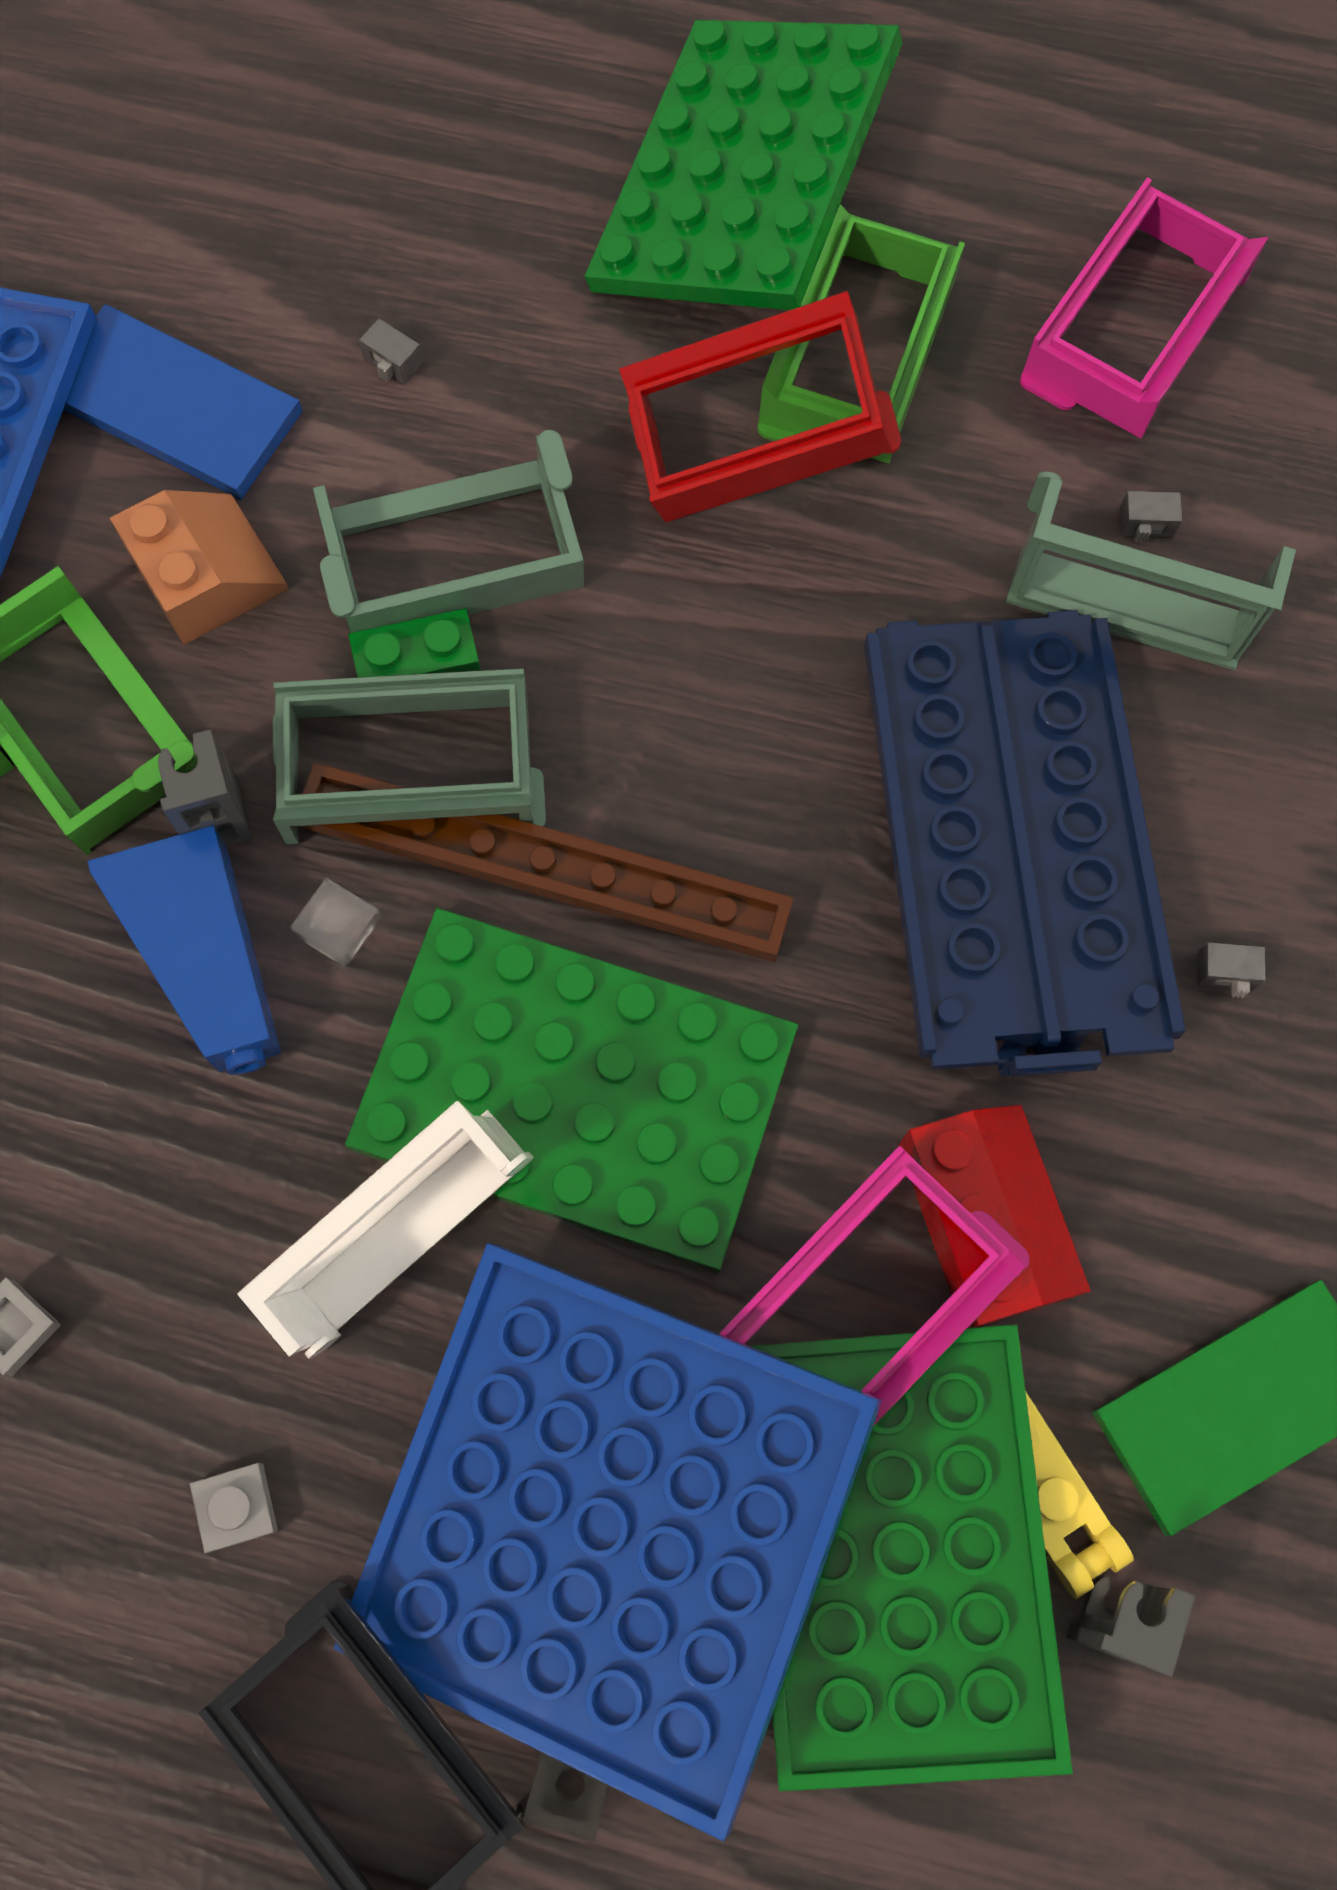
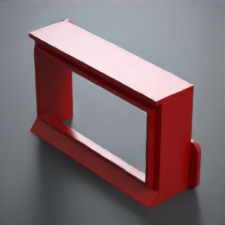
[619,291,902,522]

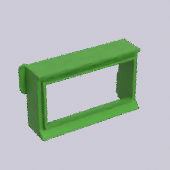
[757,204,965,464]
[0,566,198,856]

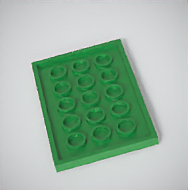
[584,20,903,310]
[345,908,799,1273]
[751,1324,1073,1792]

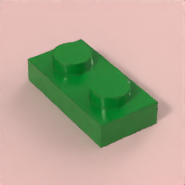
[348,608,481,678]

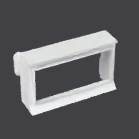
[237,1101,534,1359]

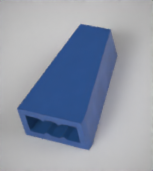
[87,825,282,1075]

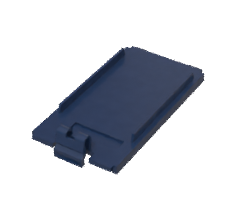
[864,610,1186,1077]

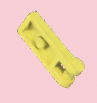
[1026,1392,1134,1599]

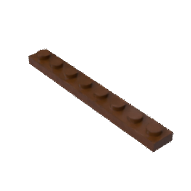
[297,762,794,963]

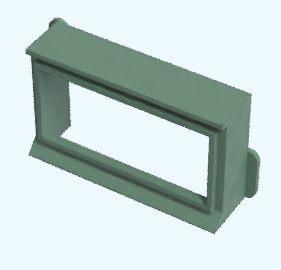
[313,430,585,633]
[1006,472,1296,670]
[273,668,546,845]

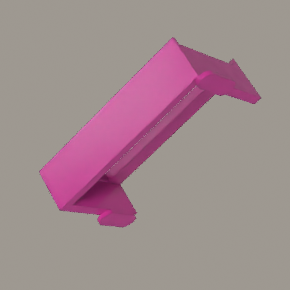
[1020,177,1269,439]
[719,1146,1030,1426]

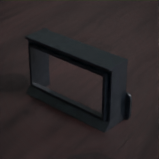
[199,1580,529,1890]

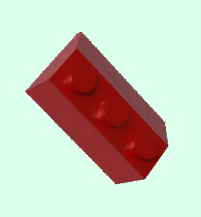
[898,1105,1091,1328]

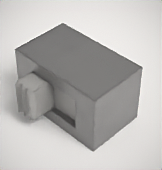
[359,318,423,385]
[1120,491,1182,543]
[1198,943,1265,999]

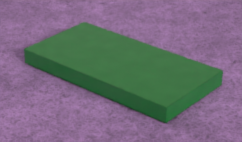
[1091,1280,1337,1536]

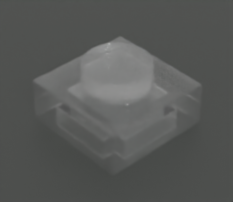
[290,877,381,967]

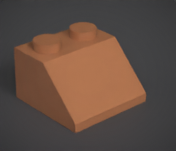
[110,490,289,645]

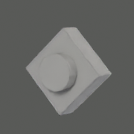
[0,1277,61,1377]
[190,1463,278,1553]

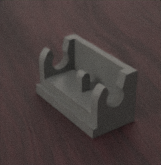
[158,729,254,846]
[1067,1576,1195,1677]

